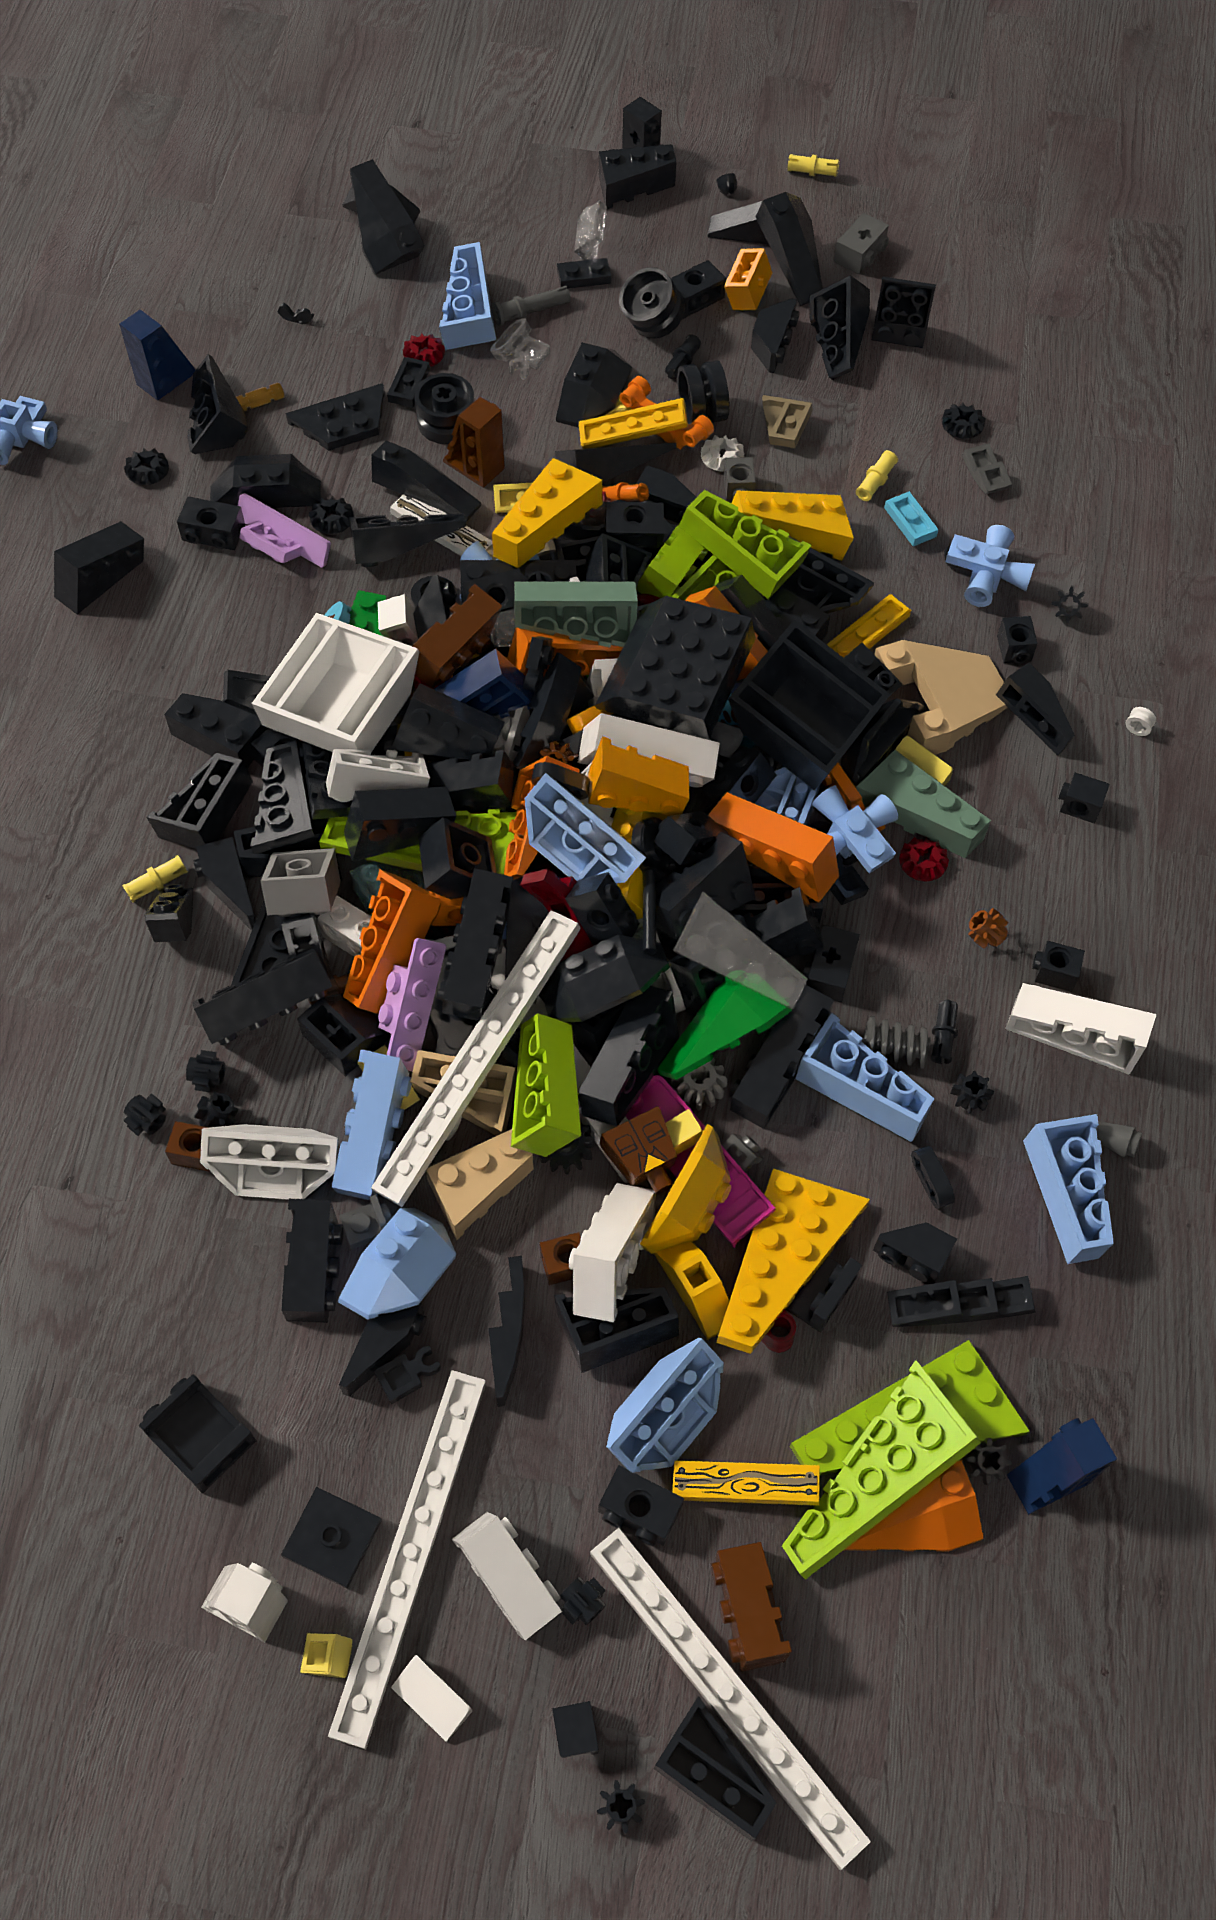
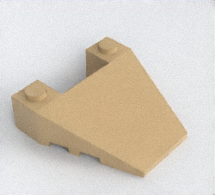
[875,640,1008,755]

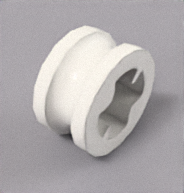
[1125,707,1156,736]

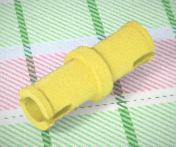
[788,154,839,177]
[856,450,898,501]
[122,855,188,903]

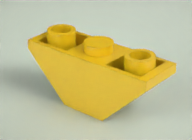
[654,1241,729,1340]

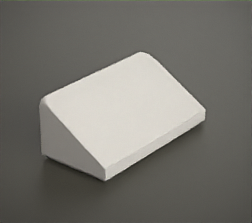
[391,1655,473,1742]

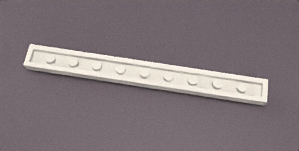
[371,910,581,1207]
[328,1370,486,1750]
[590,1528,871,1870]

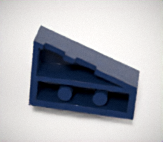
[119,310,196,401]
[434,649,534,719]
[1007,1418,1117,1515]

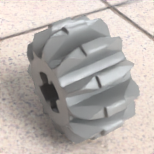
[671,1057,727,1111]

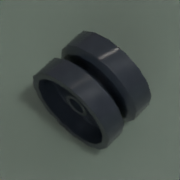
[619,267,685,338]
[677,360,730,424]
[415,373,475,444]

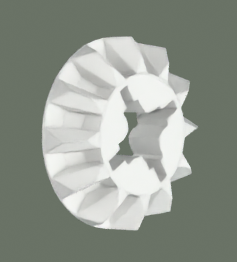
[701,435,744,472]

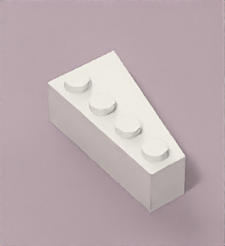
[1005,983,1157,1075]
[569,1183,656,1322]

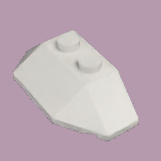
[200,1124,338,1199]

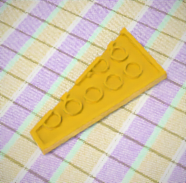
[716,1169,870,1354]

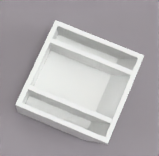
[252,613,419,752]

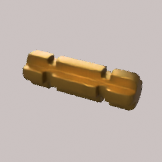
[236,383,284,411]

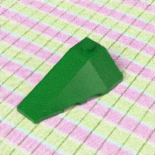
[657,970,792,1080]

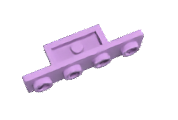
[238,493,331,567]
[378,938,446,1072]

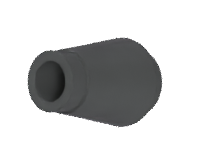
[1096,1121,1143,1158]

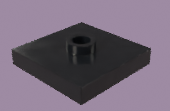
[281,1487,382,1589]

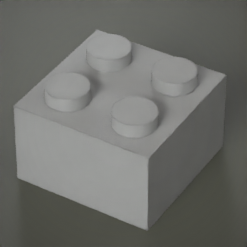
[261,848,341,917]

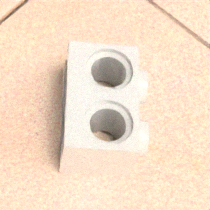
[317,896,371,956]

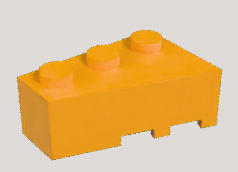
[588,736,689,816]

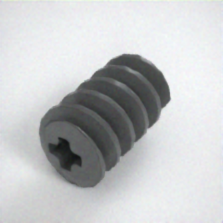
[862,1016,931,1069]

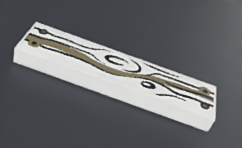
[390,495,492,556]

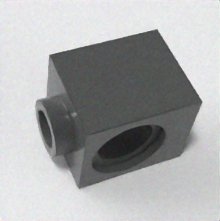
[724,457,756,502]

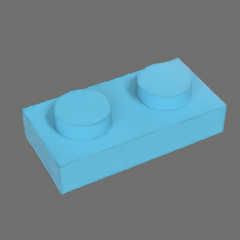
[884,491,938,546]

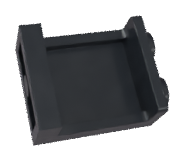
[139,1374,256,1494]

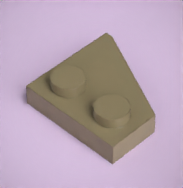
[762,395,813,448]

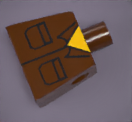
[599,1106,677,1195]

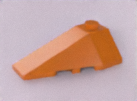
[504,756,580,880]
[844,1460,984,1552]

